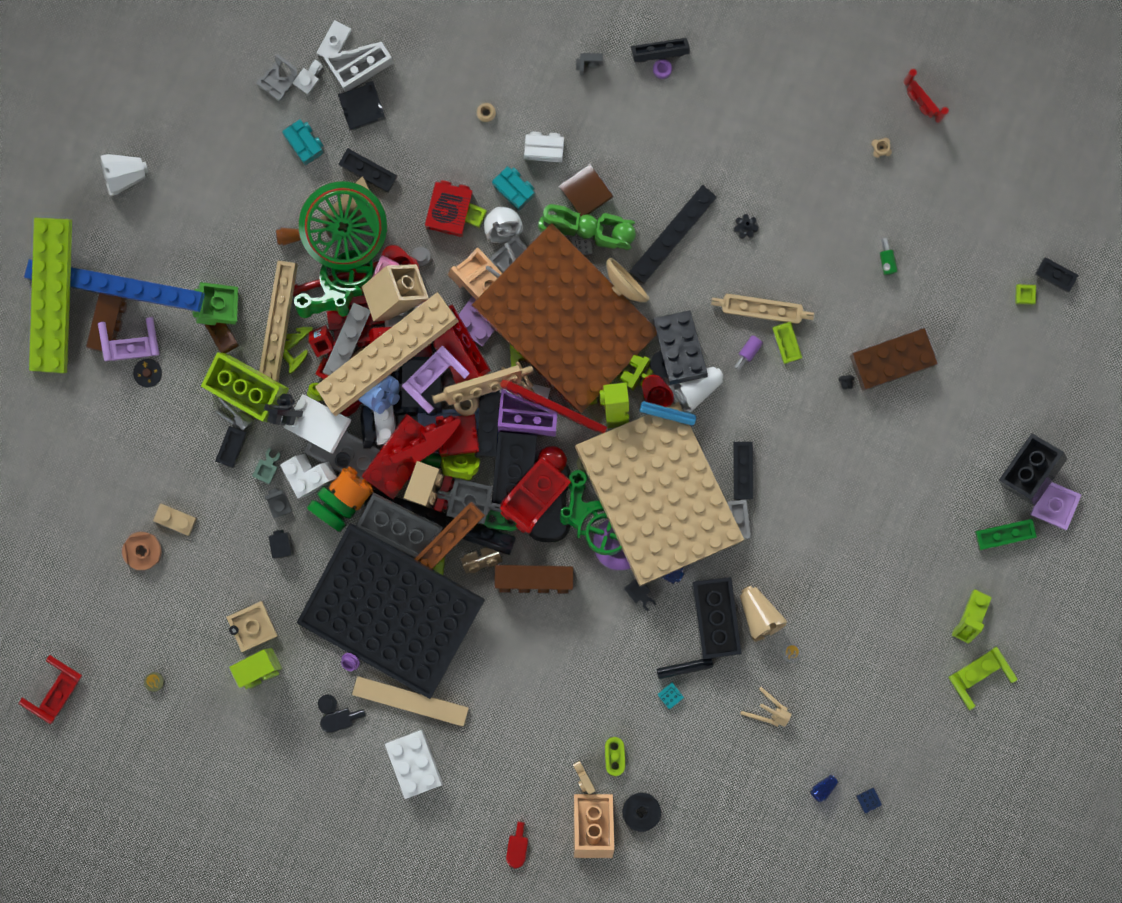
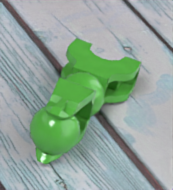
[538,204,636,250]

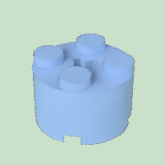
[358,375,400,414]

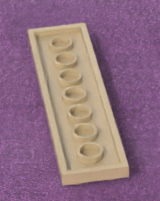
[315,292,459,416]

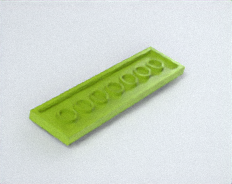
[29,217,72,373]

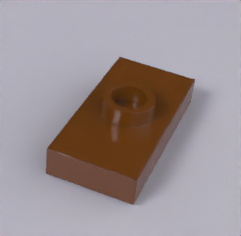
[204,322,239,353]

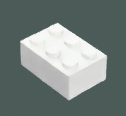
[385,729,443,799]

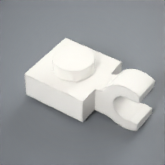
[293,60,323,95]

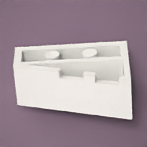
[323,42,393,92]

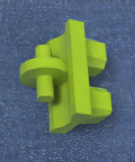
[620,355,654,391]

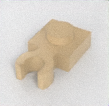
[573,761,595,795]

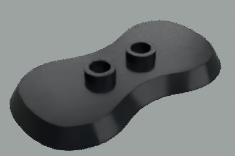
[529,460,571,542]

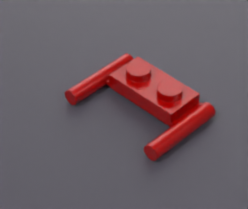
[903,69,949,123]
[18,655,82,725]

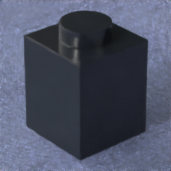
[268,530,294,559]

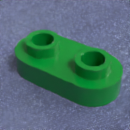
[484,510,518,531]

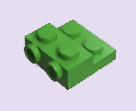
[192,282,238,325]

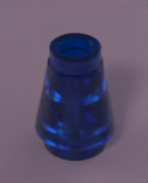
[810,774,839,803]

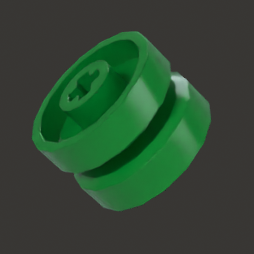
[307,486,356,533]

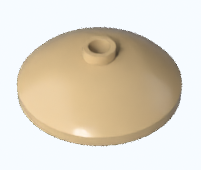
[606,258,649,302]

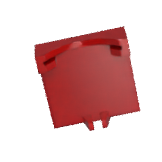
[435,414,480,457]

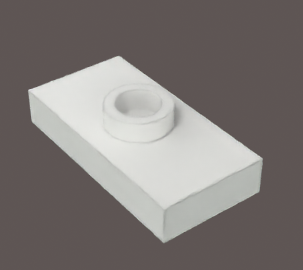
[316,20,352,58]

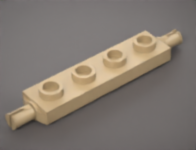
[711,293,814,324]
[432,365,534,405]

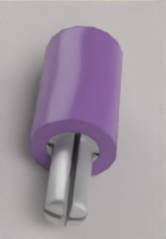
[735,335,763,370]

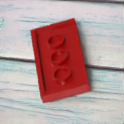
[361,414,425,499]

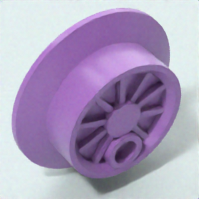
[593,519,631,570]

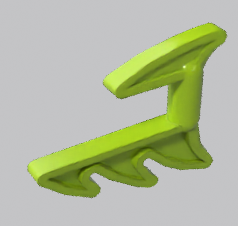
[283,327,314,374]

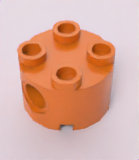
[329,466,373,510]

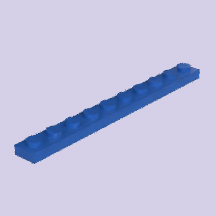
[24,259,205,312]

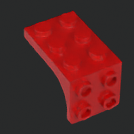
[500,456,571,534]

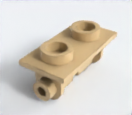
[461,548,502,574]

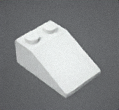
[284,394,351,454]

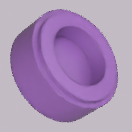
[653,59,672,79]

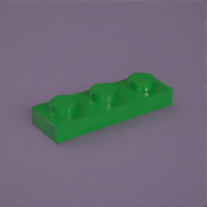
[975,519,1037,550]

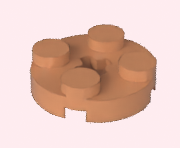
[122,532,162,570]

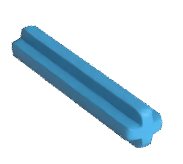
[640,401,696,425]

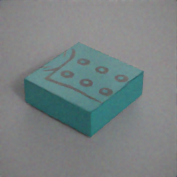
[657,682,684,709]

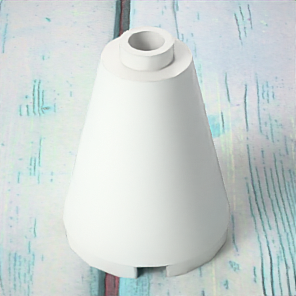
[669,367,724,413]

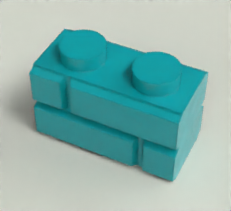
[282,119,324,166]
[492,166,535,211]

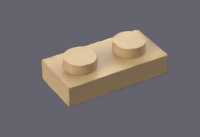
[153,503,197,536]

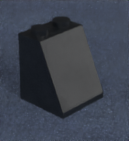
[402,357,444,416]

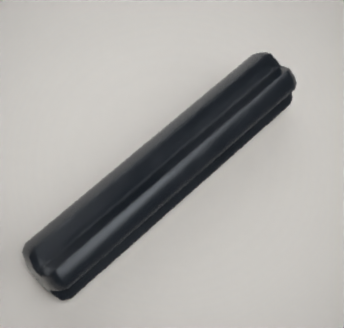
[657,658,713,679]

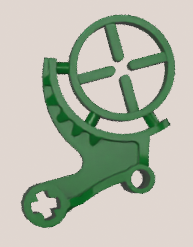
[294,250,374,318]
[560,470,622,555]

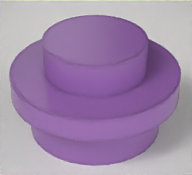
[341,653,360,671]

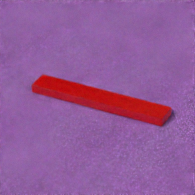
[500,379,607,433]

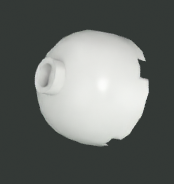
[484,207,523,243]

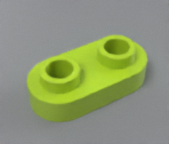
[605,737,625,776]

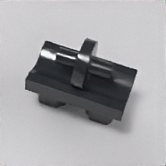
[264,393,303,425]

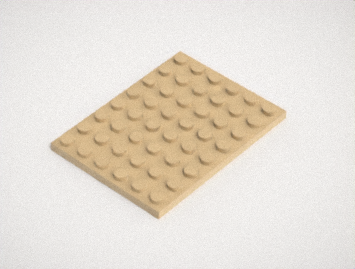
[575,402,744,586]

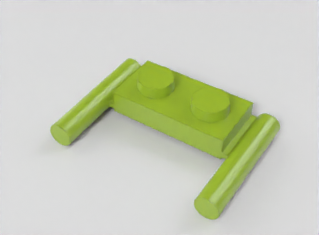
[948,646,1018,710]

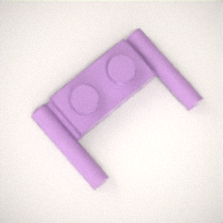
[98,317,160,361]
[402,346,470,414]

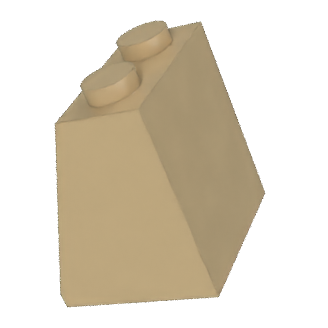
[362,264,429,321]

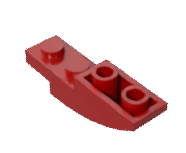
[388,415,460,464]

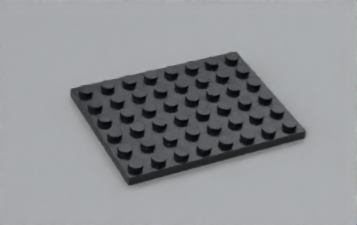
[297,523,486,699]

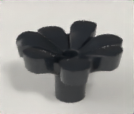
[733,214,759,239]

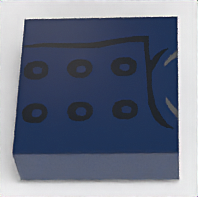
[856,787,882,814]

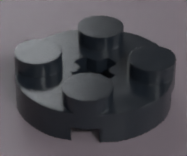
[622,792,661,832]

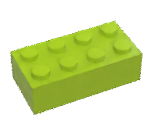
[201,352,289,422]

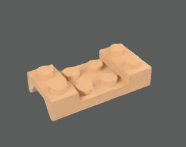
[448,248,502,300]

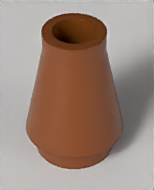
[276,227,301,246]

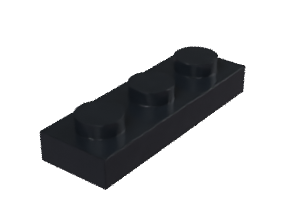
[631,38,690,63]
[338,148,398,193]
[733,442,753,500]

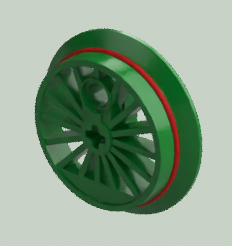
[299,181,387,270]

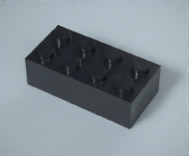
[692,577,742,659]

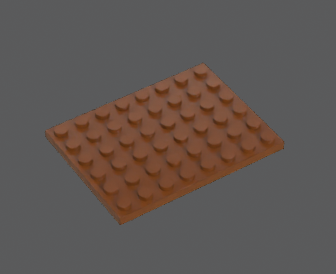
[471,223,657,414]

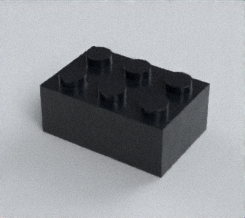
[999,433,1067,506]

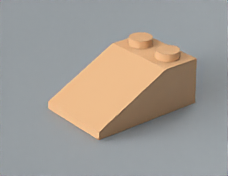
[574,794,614,858]

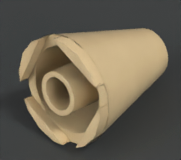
[740,586,787,642]

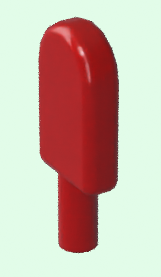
[506,821,528,869]

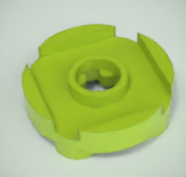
[441,453,480,481]

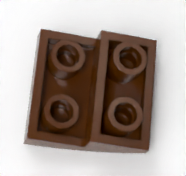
[559,164,613,216]

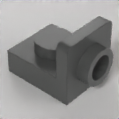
[576,53,603,76]
[264,488,292,519]

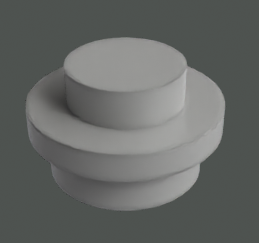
[411,247,431,266]

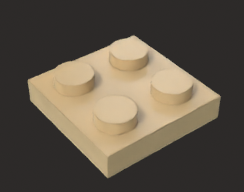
[226,601,278,652]

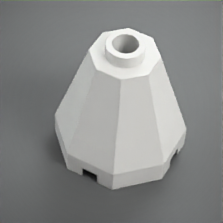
[100,154,148,196]

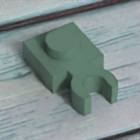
[252,448,281,484]

